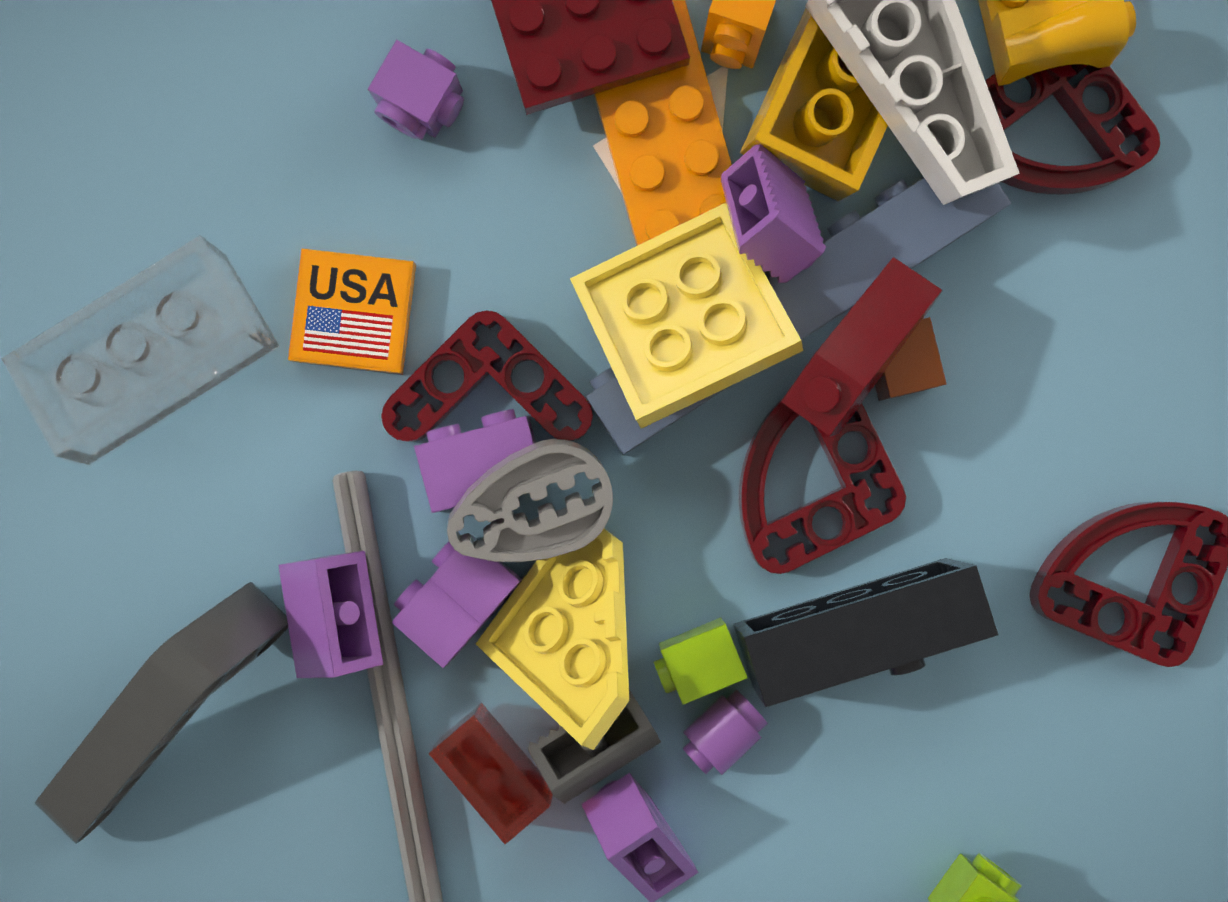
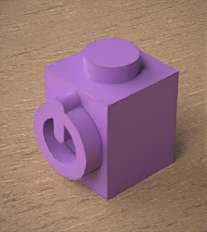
[368,39,464,140]

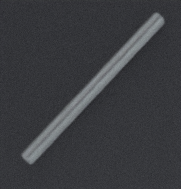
[332,471,443,902]

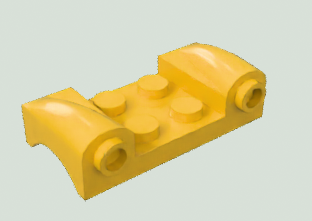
[978,0,1136,86]

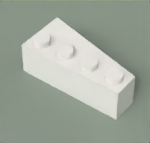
[805,0,1020,205]

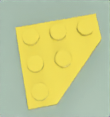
[475,528,629,750]

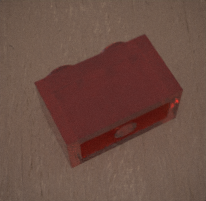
[428,702,553,844]

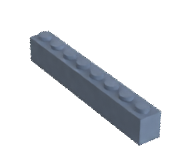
[586,178,1012,455]

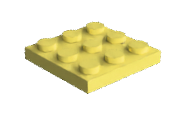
[570,203,804,429]

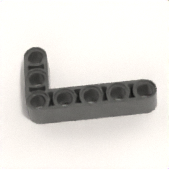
[35,582,288,844]

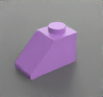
[581,773,699,902]

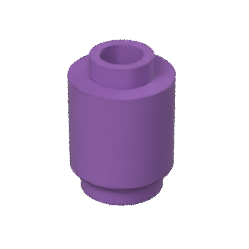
[683,689,768,775]

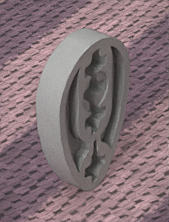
[447,439,613,562]

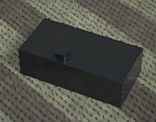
[733,558,998,707]

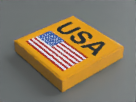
[288,248,416,375]

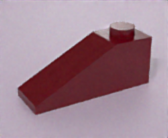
[781,257,943,437]

